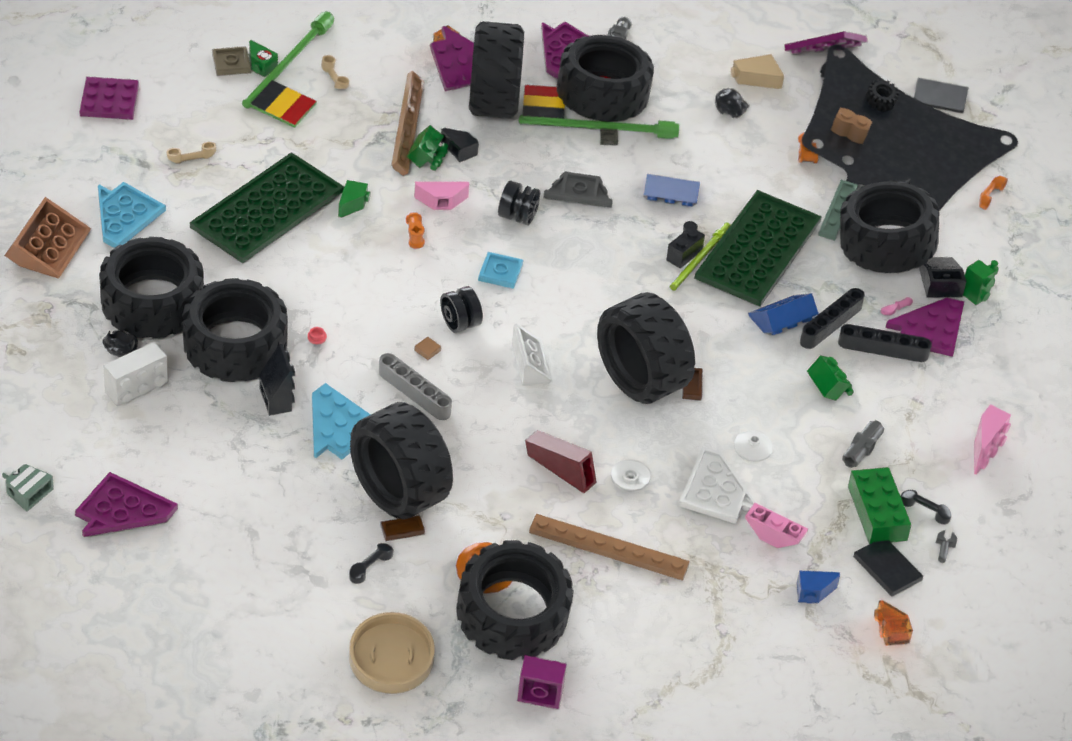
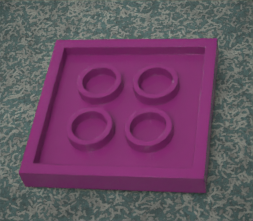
[79,77,139,120]

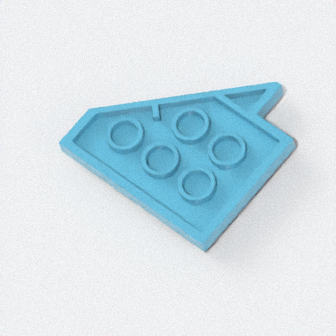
[98,182,166,248]
[312,383,371,459]

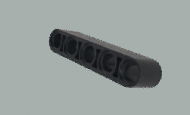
[800,288,865,349]
[838,324,932,362]

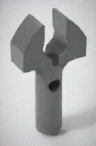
[936,530,957,563]

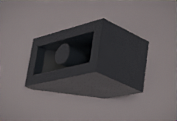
[441,128,479,162]

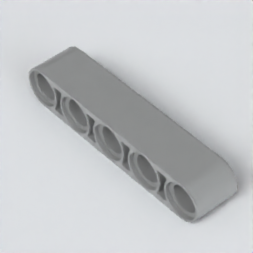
[379,353,452,420]

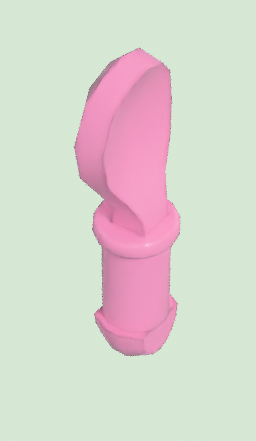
[881,297,913,315]

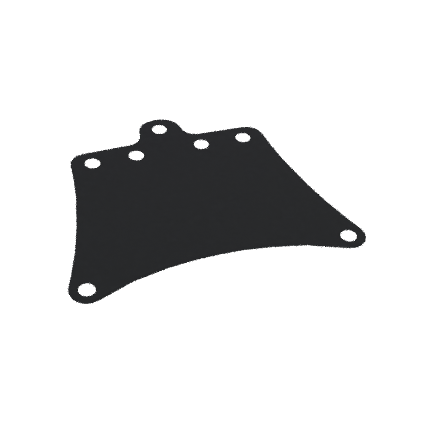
[801,44,1018,211]

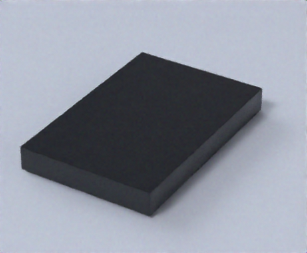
[853,540,924,597]

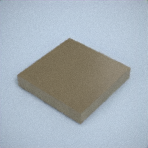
[212,46,251,76]

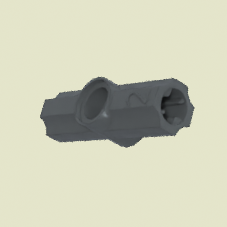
[842,420,884,468]

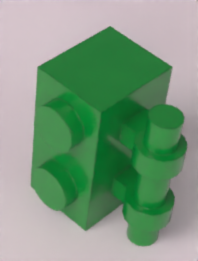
[406,125,448,171]
[963,260,999,305]
[807,355,854,401]

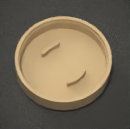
[349,612,435,694]

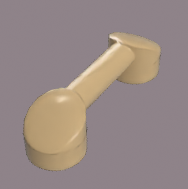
[321,55,349,89]
[167,142,216,163]

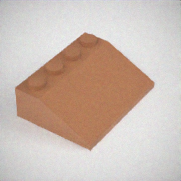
[4,197,91,279]

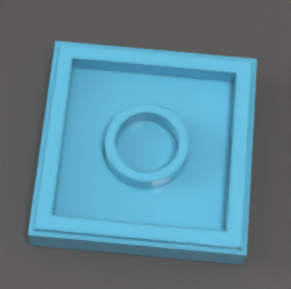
[478,252,523,289]

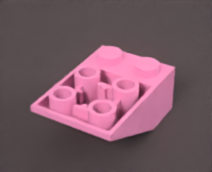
[974,404,1011,475]

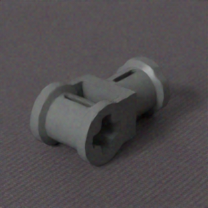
[608,17,632,40]

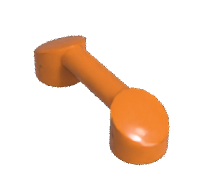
[979,176,1008,210]

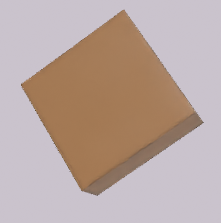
[414,337,441,360]

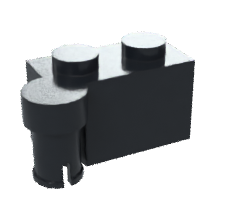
[666,221,705,269]

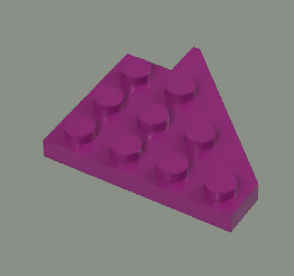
[541,21,588,80]
[429,26,474,91]
[784,31,868,54]
[885,297,964,357]
[75,472,178,537]

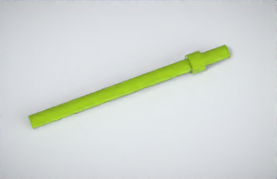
[670,222,731,291]

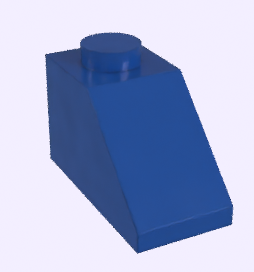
[796,570,840,604]

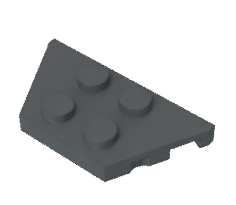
[543,171,613,208]

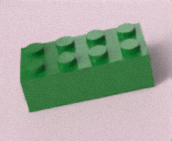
[848,467,911,544]

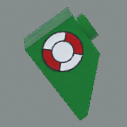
[249,40,278,77]

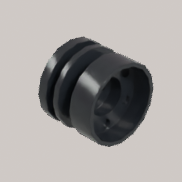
[498,180,540,225]

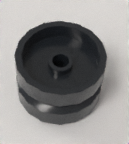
[440,286,483,333]

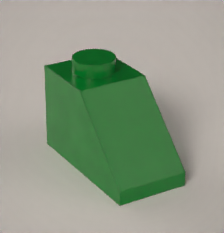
[338,180,371,218]

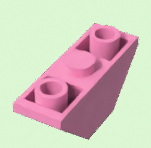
[414,182,469,210]
[745,503,808,548]

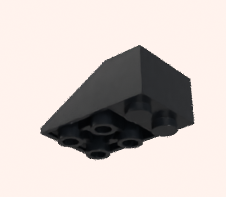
[919,257,966,297]
[259,344,295,416]

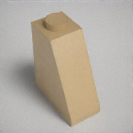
[731,54,784,89]

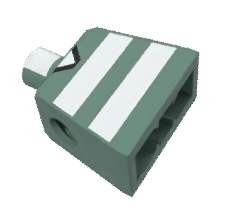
[2,464,54,512]

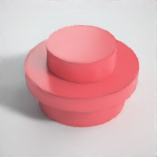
[308,327,327,344]

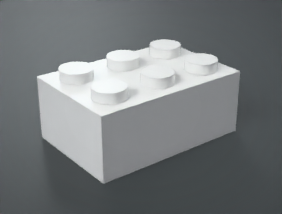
[103,342,168,406]

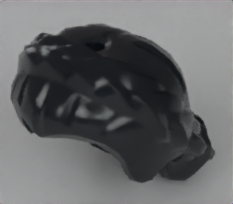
[715,88,750,118]
[102,330,138,357]

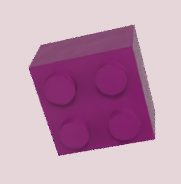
[517,655,567,710]

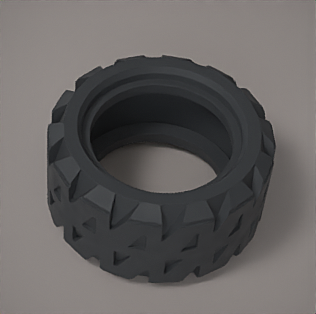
[469,21,524,119]
[557,35,654,122]
[840,181,940,273]
[99,236,204,339]
[182,278,288,382]
[597,292,695,404]
[350,402,453,519]
[456,540,574,660]

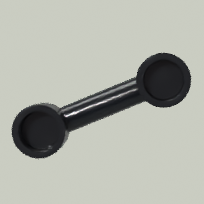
[901,490,952,524]
[349,543,393,584]

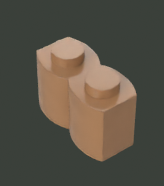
[831,108,872,144]

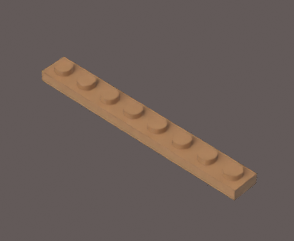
[391,71,424,176]
[529,514,690,581]

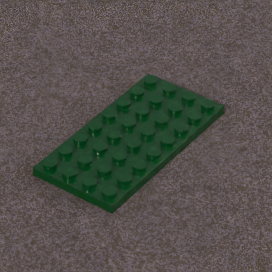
[190,152,344,263]
[694,190,822,307]

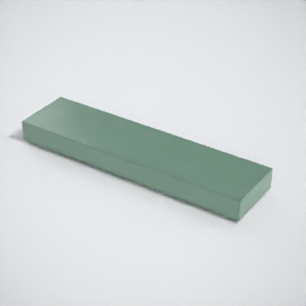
[818,180,858,241]

